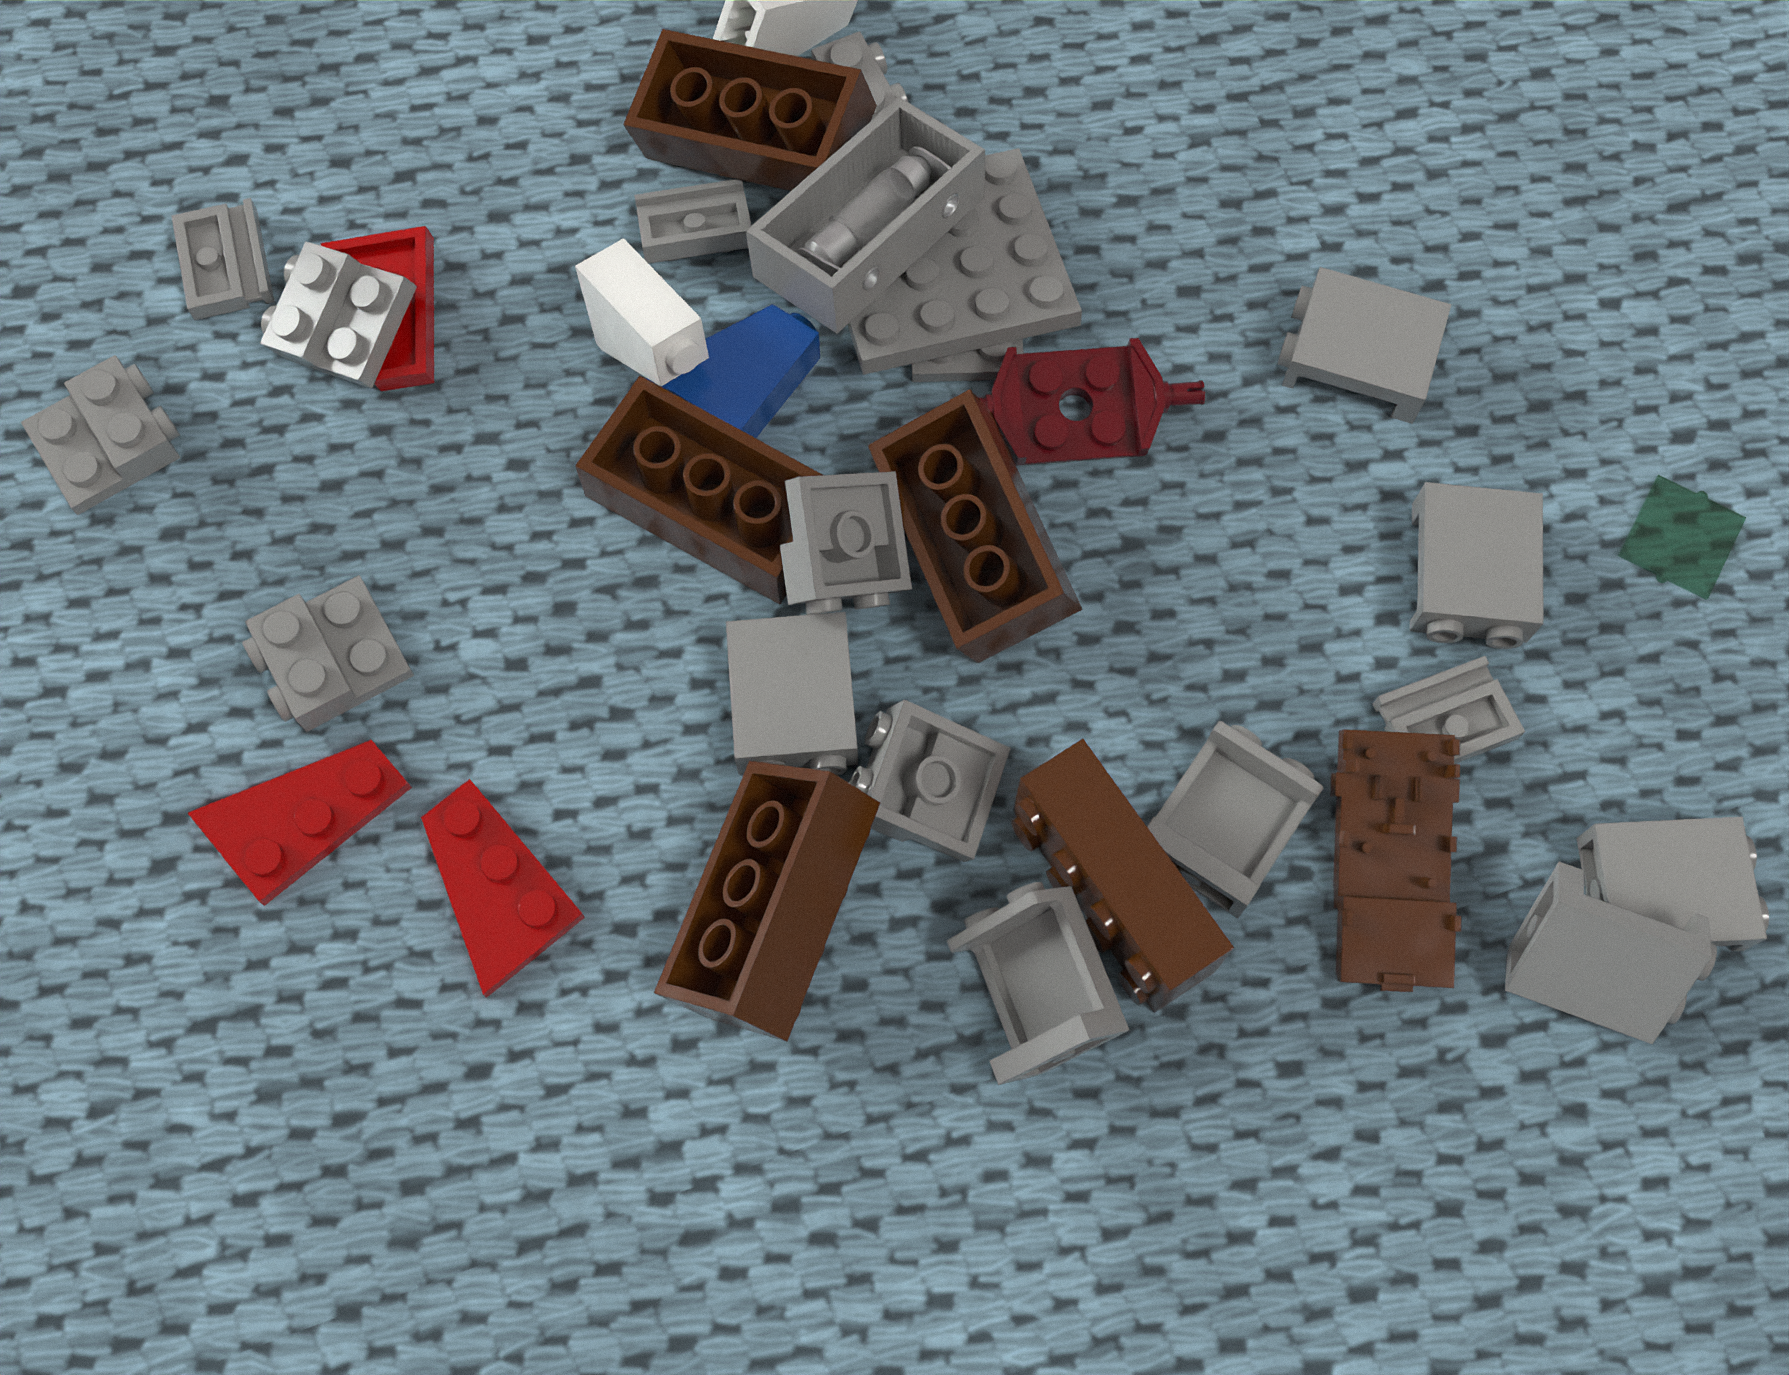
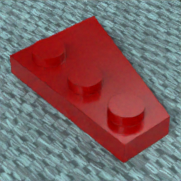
[321,226,434,391]
[188,740,412,906]
[421,779,585,998]

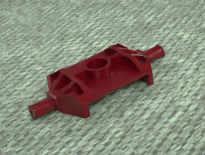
[950,338,1205,466]

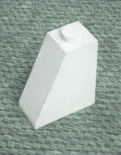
[713,0,858,56]
[575,238,709,386]

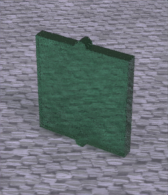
[1618,475,1746,600]

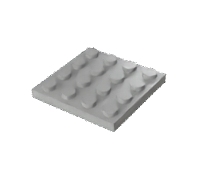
[847,148,1082,375]

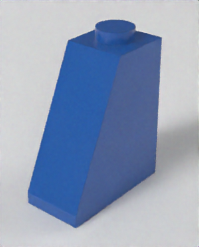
[646,304,821,438]

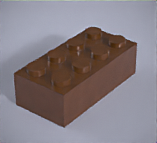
[623,29,877,191]
[575,376,823,604]
[868,389,1083,663]
[1011,739,1234,1013]
[654,761,881,1042]

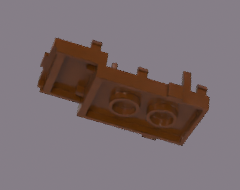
[1330,729,1462,992]

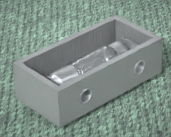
[746,97,985,334]

